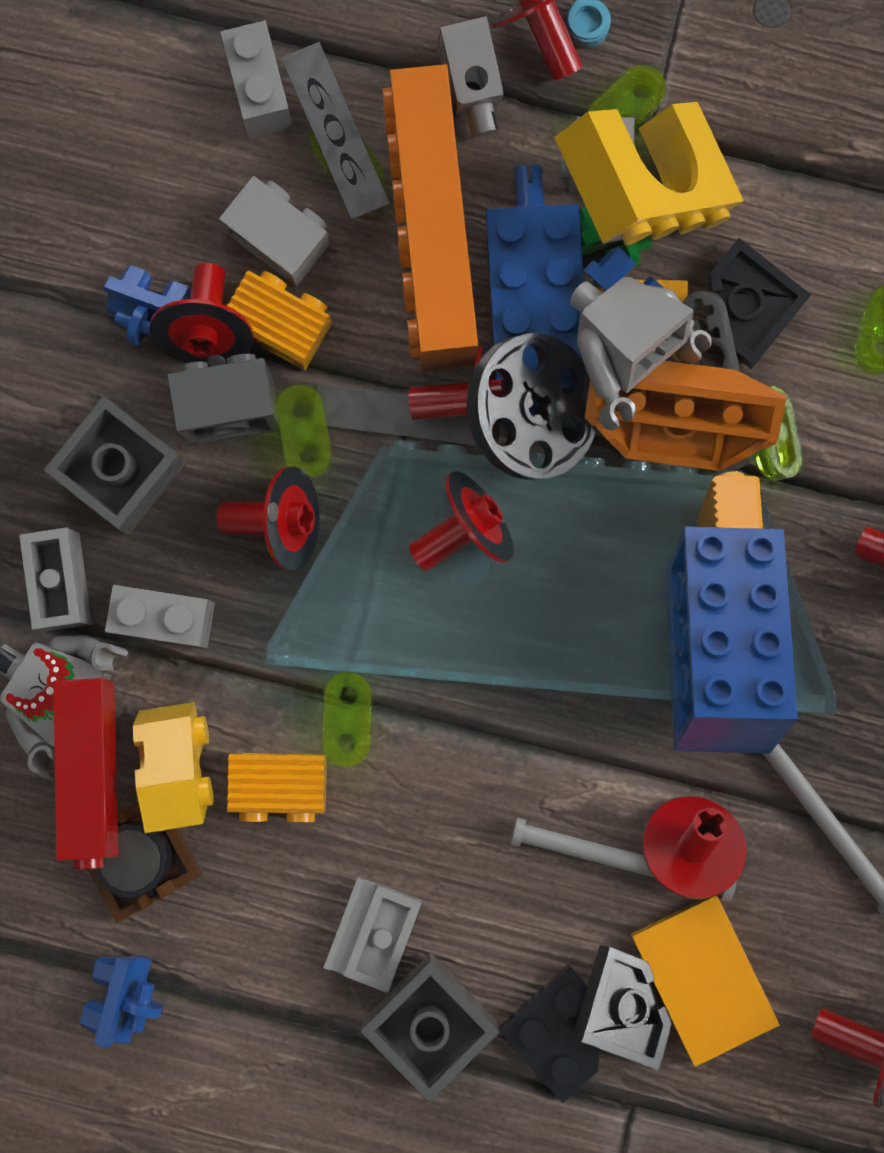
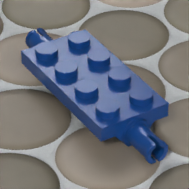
[485,164,583,415]

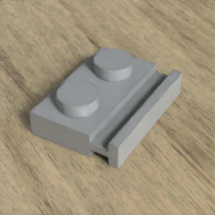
[323,876,422,993]

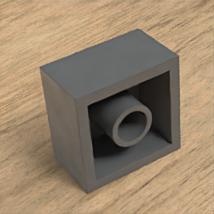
[167,354,282,446]
[44,396,187,535]
[360,952,499,1103]

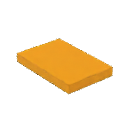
[630,896,780,1067]

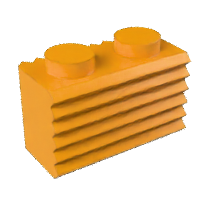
[227,270,332,371]
[696,472,763,529]
[227,753,327,822]

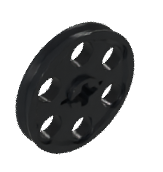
[466,333,596,480]

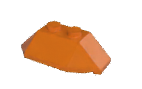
[585,361,786,471]

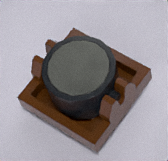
[87,802,203,923]

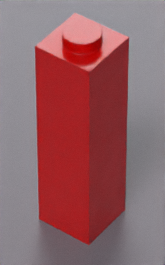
[53,678,119,869]

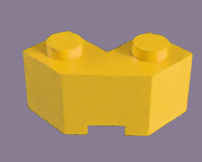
[133,702,214,833]

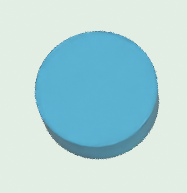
[564,0,611,48]

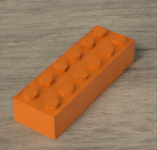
[382,64,478,371]

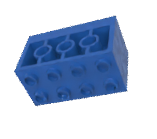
[666,527,798,753]

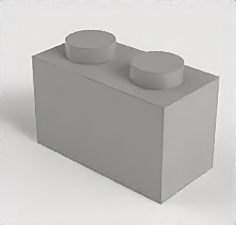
[220,20,293,139]
[219,175,330,287]
[19,528,92,632]
[105,585,215,648]

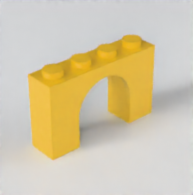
[554,102,744,245]

